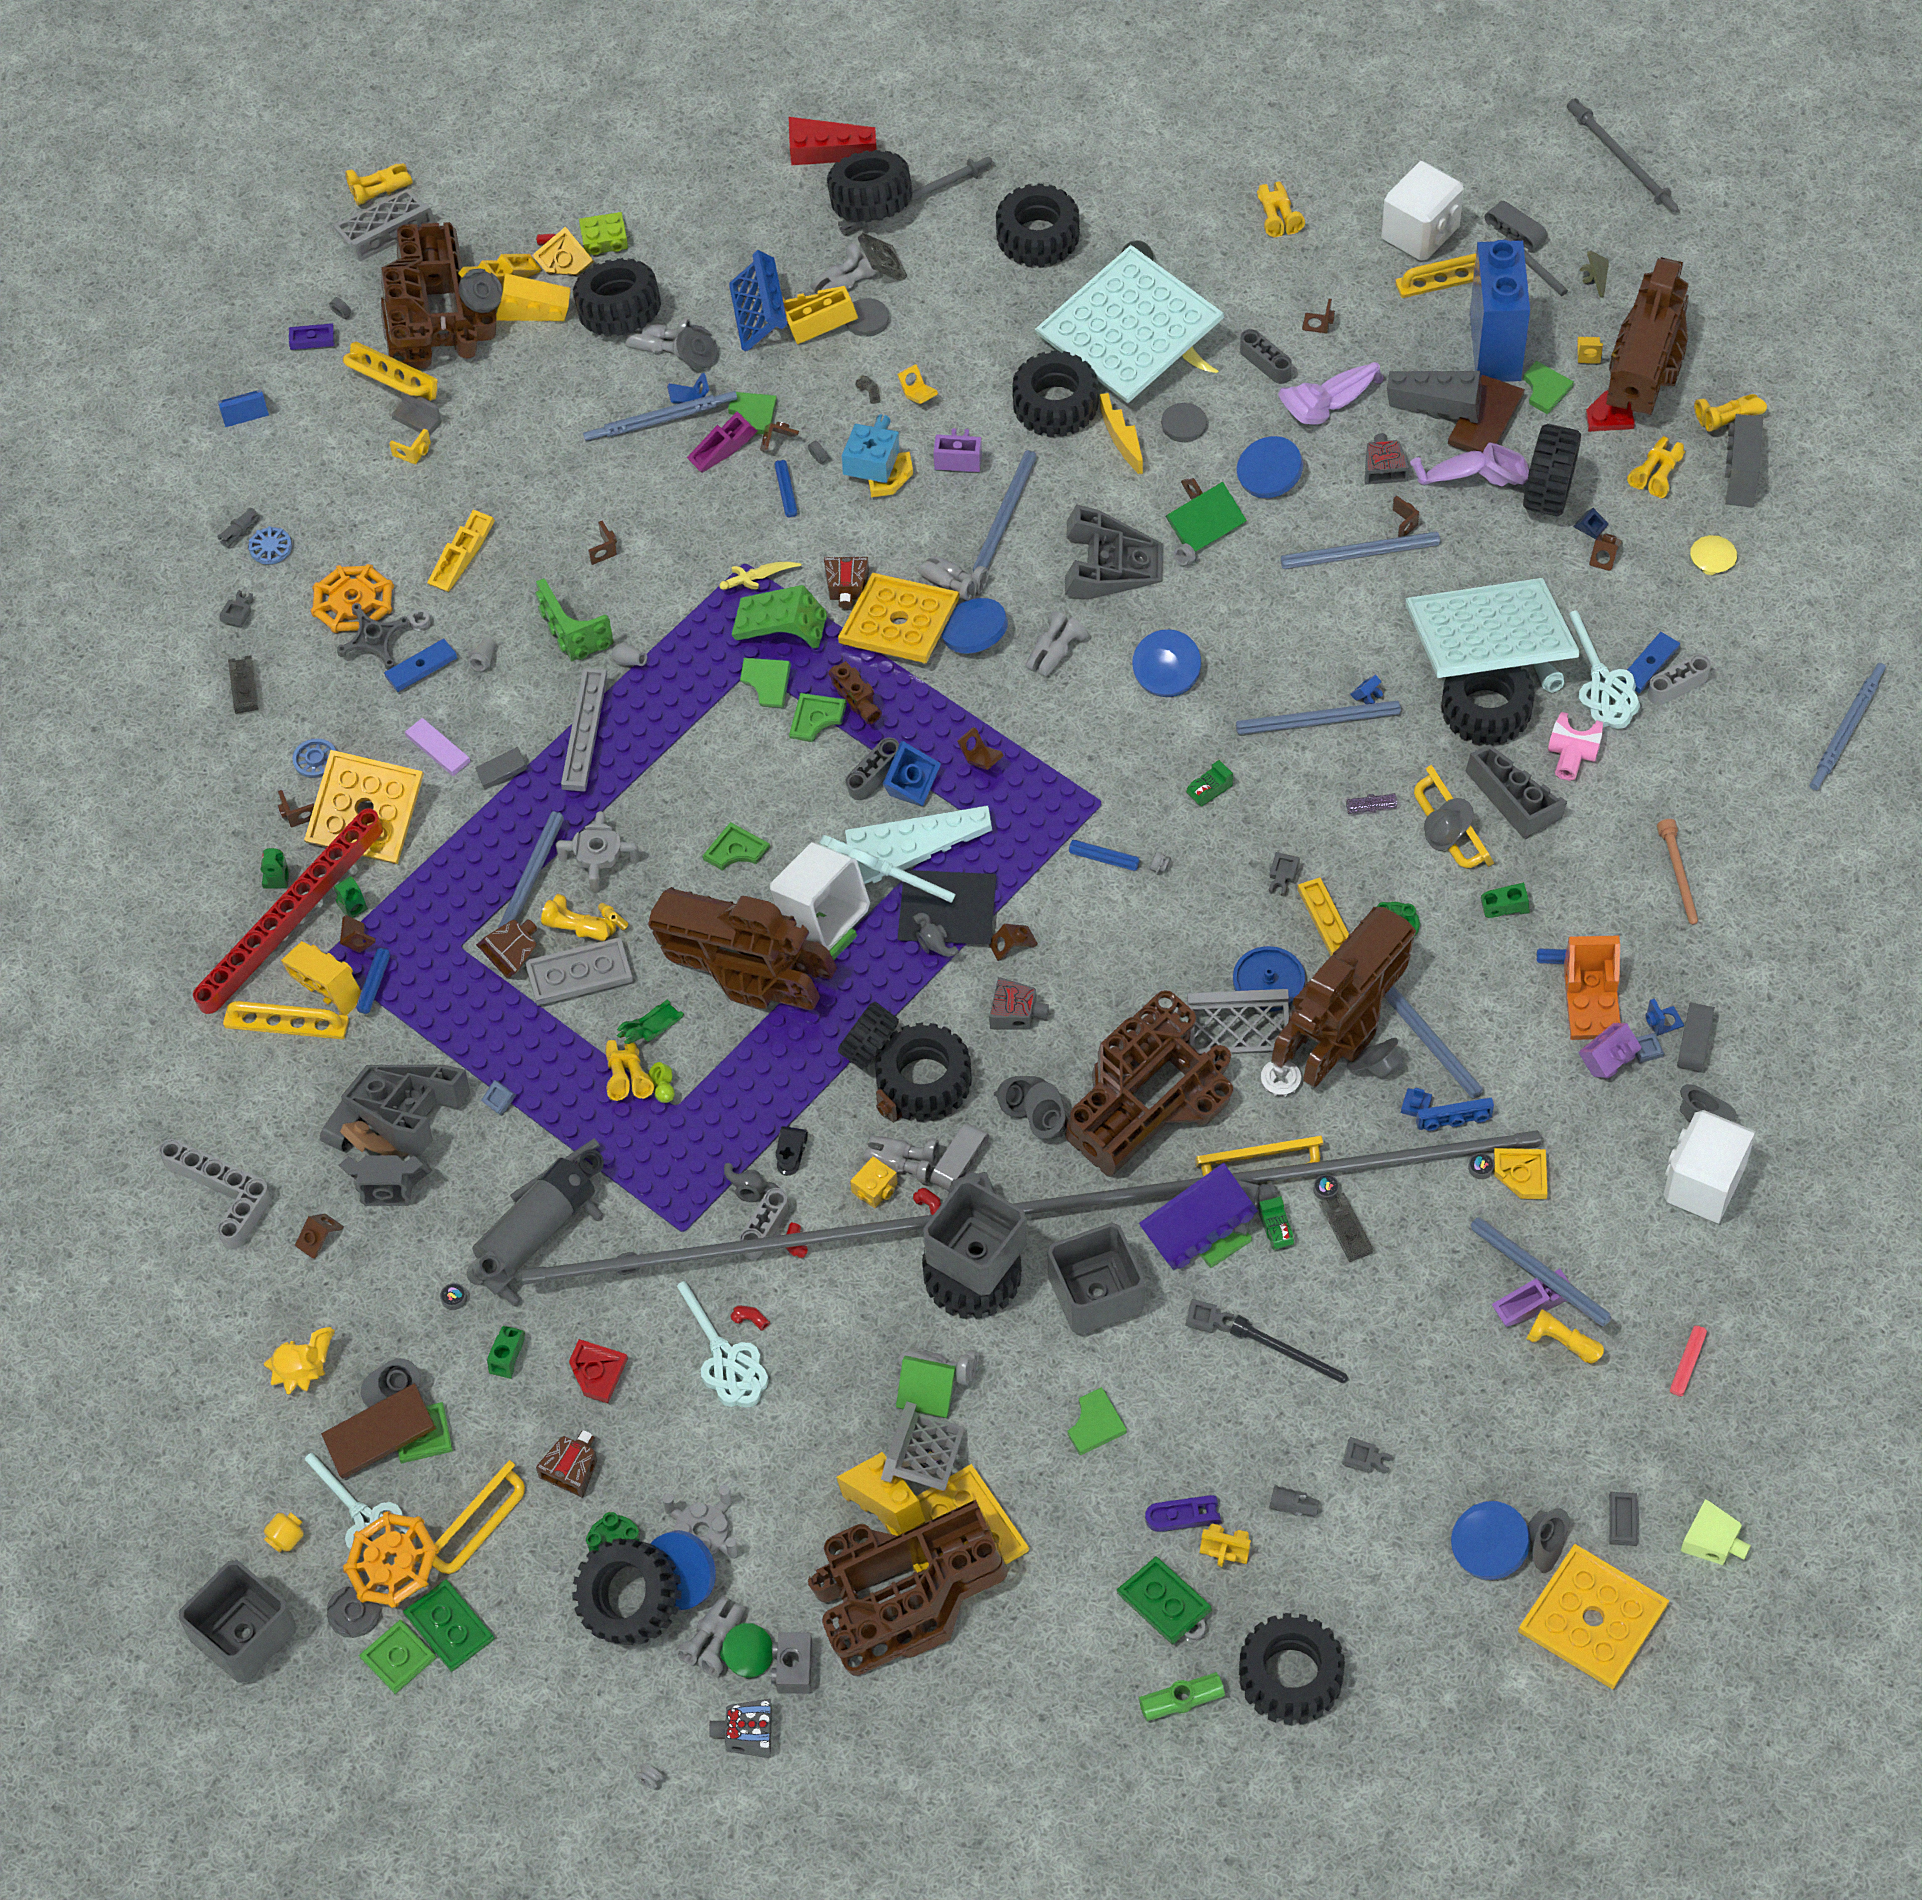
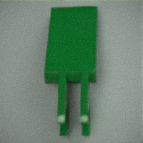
[616,999,684,1044]

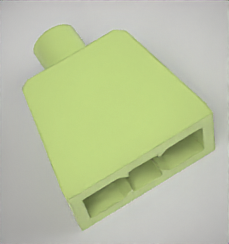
[1681,1499,1751,1565]

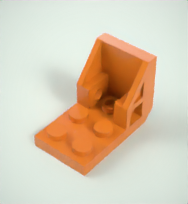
[1564,936,1620,1040]

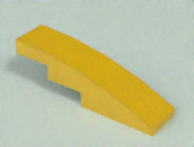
[459,254,542,285]
[1100,393,1143,474]
[427,510,495,592]

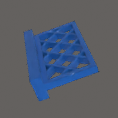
[729,250,788,351]

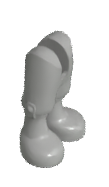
[810,243,877,293]
[625,319,691,358]
[917,555,989,601]
[1025,612,1088,677]
[862,1136,939,1183]
[898,1348,978,1385]
[675,1595,746,1677]

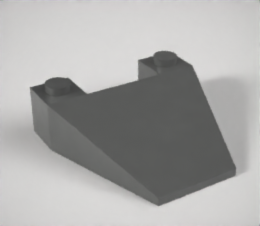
[1065,504,1163,599]
[341,1065,470,1156]

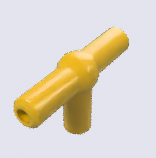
[598,903,629,930]

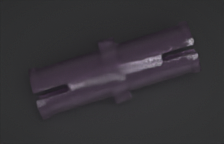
[1346,793,1397,814]

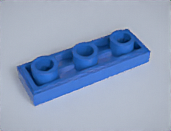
[1621,632,1680,694]
[384,638,457,692]
[1416,1097,1494,1131]

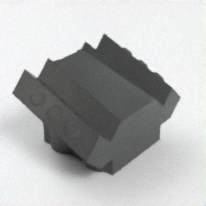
[338,1155,432,1206]

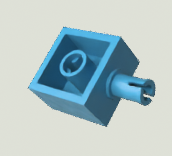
[842,414,900,483]

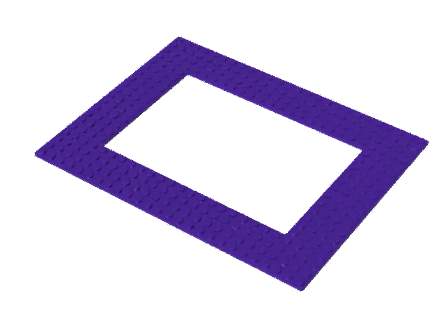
[326,563,1101,1232]

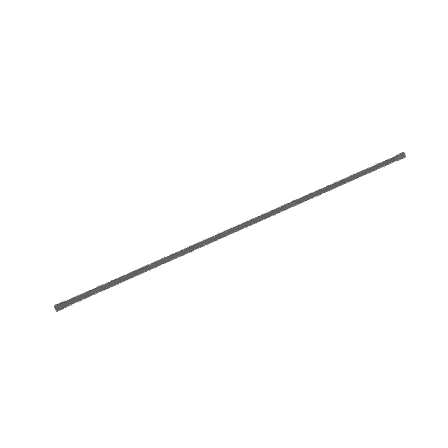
[521,1130,1541,1285]

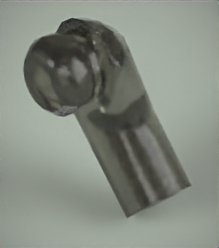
[855,376,881,404]

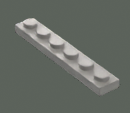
[561,668,608,791]

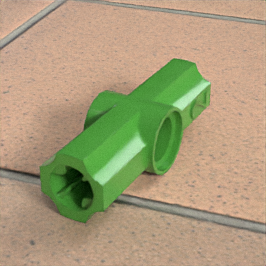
[1139,1672,1225,1722]

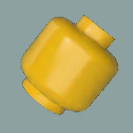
[264,1512,304,1553]

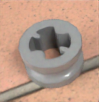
[409,609,431,632]
[1183,1619,1206,1642]
[634,1763,663,1790]

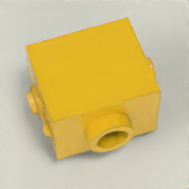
[850,1156,898,1208]

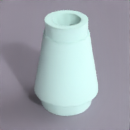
[1534,662,1564,693]

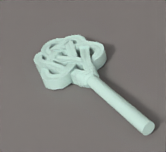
[1569,610,1640,729]
[819,835,955,903]
[677,1281,769,1408]
[305,1453,416,1565]

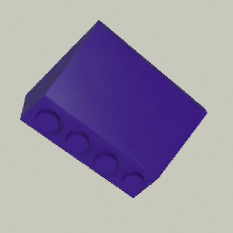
[1138,1163,1258,1271]

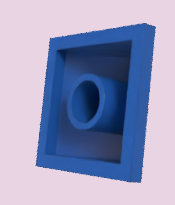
[217,389,269,428]
[883,741,941,806]

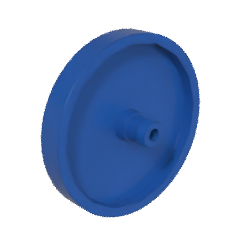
[1237,436,1303,498]
[941,598,1008,654]
[1132,629,1201,697]
[1233,946,1305,1012]
[1451,1501,1531,1580]
[650,1530,716,1610]

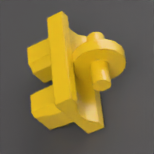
[1199,1524,1251,1567]

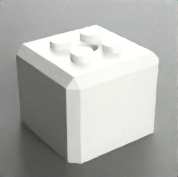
[1381,161,1464,260]
[770,842,870,950]
[1663,1110,1756,1224]

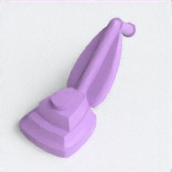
[1278,362,1384,424]
[1410,443,1529,487]

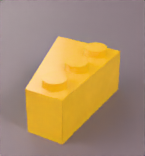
[496,273,571,321]
[782,286,858,345]
[281,941,361,1016]
[836,1452,925,1534]

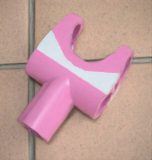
[1548,712,1603,781]

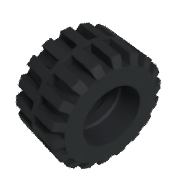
[838,1001,899,1069]

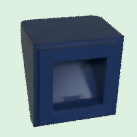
[1573,508,1609,539]

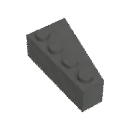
[1387,371,1482,423]
[1725,414,1763,508]
[1465,744,1567,838]

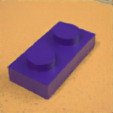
[289,323,335,350]

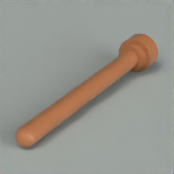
[1657,819,1698,925]

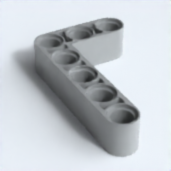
[159,1139,271,1250]

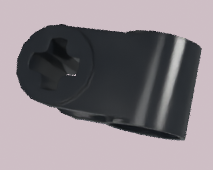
[776,1126,808,1176]

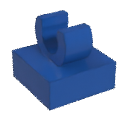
[1350,675,1383,704]
[1401,1087,1432,1117]

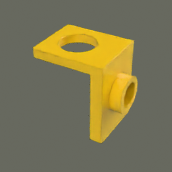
[1577,337,1603,364]
[897,364,938,404]
[389,429,431,465]

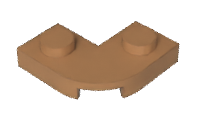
[340,1121,408,1157]

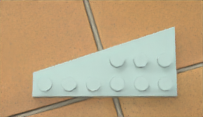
[845,806,992,884]

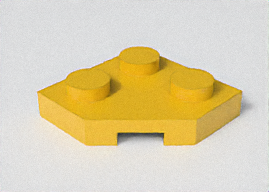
[532,227,595,275]
[868,452,913,497]
[1494,1148,1547,1199]

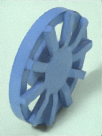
[248,526,292,564]
[293,739,336,778]

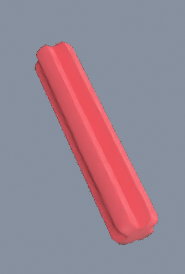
[1670,1325,1707,1397]

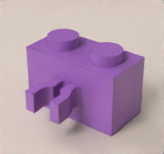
[933,428,982,472]
[1578,1023,1642,1078]

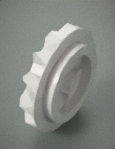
[1261,1061,1301,1097]

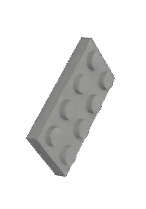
[525,937,633,1006]

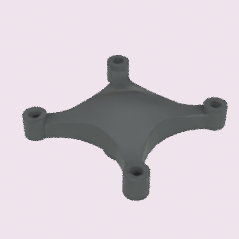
[337,603,409,670]

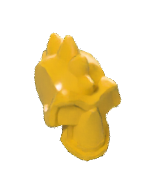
[264,1327,335,1395]

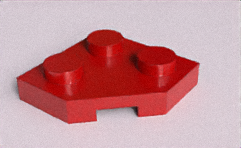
[1585,390,1635,432]
[569,1339,628,1403]

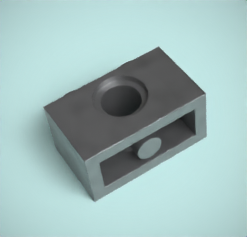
[771,1632,812,1694]

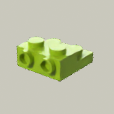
[579,212,628,255]

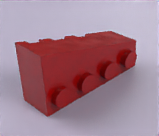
[789,117,877,166]

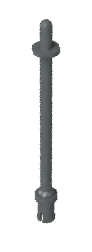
[1567,98,1678,212]
[838,157,993,235]

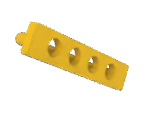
[1395,253,1476,298]
[342,341,437,401]
[1414,765,1494,868]
[223,1001,349,1039]
[1195,1136,1323,1177]
[419,1460,525,1574]

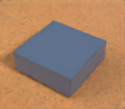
[1635,1033,1664,1063]
[481,1080,516,1115]

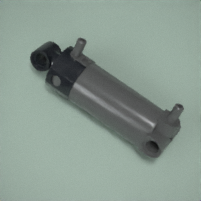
[467,1149,604,1305]

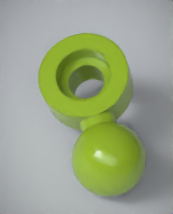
[648,1062,675,1103]

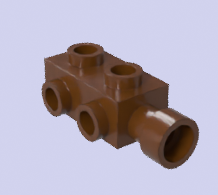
[828,661,882,725]

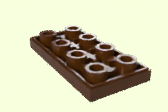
[1448,375,1525,453]
[321,1383,437,1479]

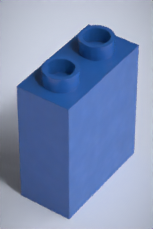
[1469,240,1530,382]

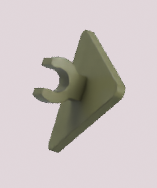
[1579,251,1609,297]

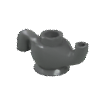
[912,912,959,957]
[724,1163,779,1202]

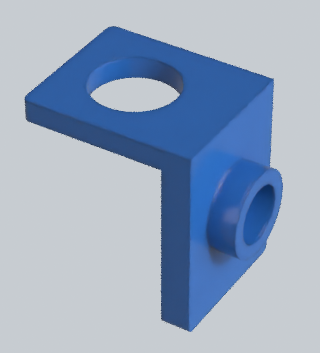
[667,373,709,404]
[1645,998,1684,1036]

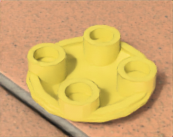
[1690,535,1737,575]

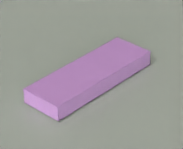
[405,718,470,776]

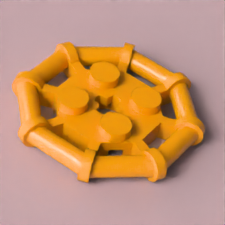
[310,564,394,633]
[343,1511,439,1608]

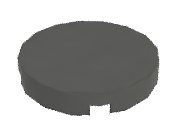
[459,268,503,313]
[846,298,889,337]
[676,325,718,370]
[1161,402,1207,443]
[327,1586,381,1638]

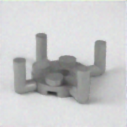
[556,811,640,893]
[662,1485,738,1558]

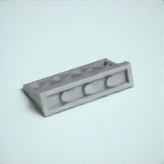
[333,188,435,262]
[1187,989,1289,1054]
[881,1401,965,1491]

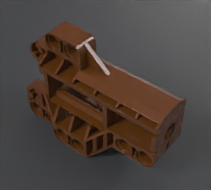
[381,222,497,370]
[1606,257,1689,415]
[648,887,837,1010]
[1271,907,1416,1088]
[1065,990,1233,1176]
[808,1499,1008,1676]

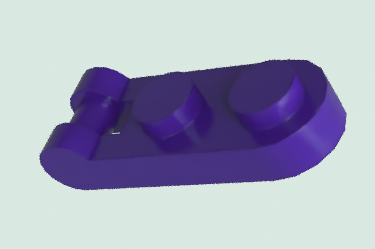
[1145,1495,1222,1532]

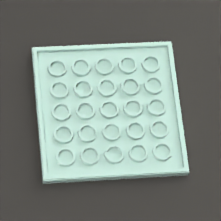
[1035,245,1224,403]
[1405,578,1579,678]

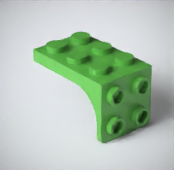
[535,578,614,662]
[731,585,827,649]

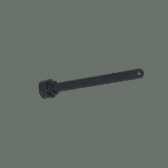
[1230,1315,1348,1383]

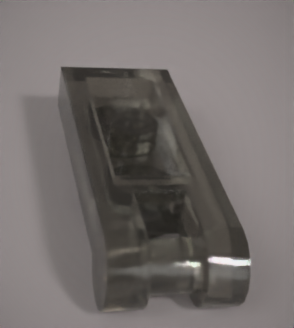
[228,655,259,714]
[1319,1193,1373,1262]

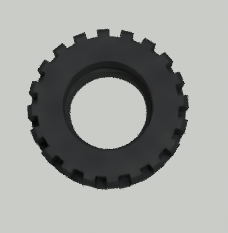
[827,150,913,222]
[996,183,1080,267]
[573,258,661,336]
[1012,350,1098,437]
[1523,423,1582,517]
[1441,666,1535,746]
[875,1022,972,1122]
[922,1246,1022,1319]
[572,1538,682,1645]
[1239,1613,1345,1725]

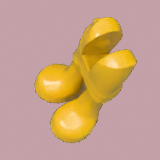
[345,163,413,206]
[1257,181,1305,238]
[1694,394,1767,432]
[1627,436,1685,498]
[541,894,616,941]
[605,1039,654,1101]
[1526,1309,1604,1364]

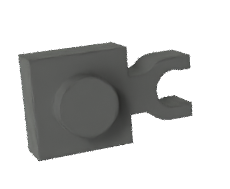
[219,590,253,627]
[1269,852,1300,897]
[1185,1299,1234,1333]
[1342,1437,1392,1474]

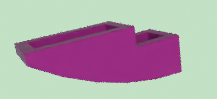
[687,411,758,473]

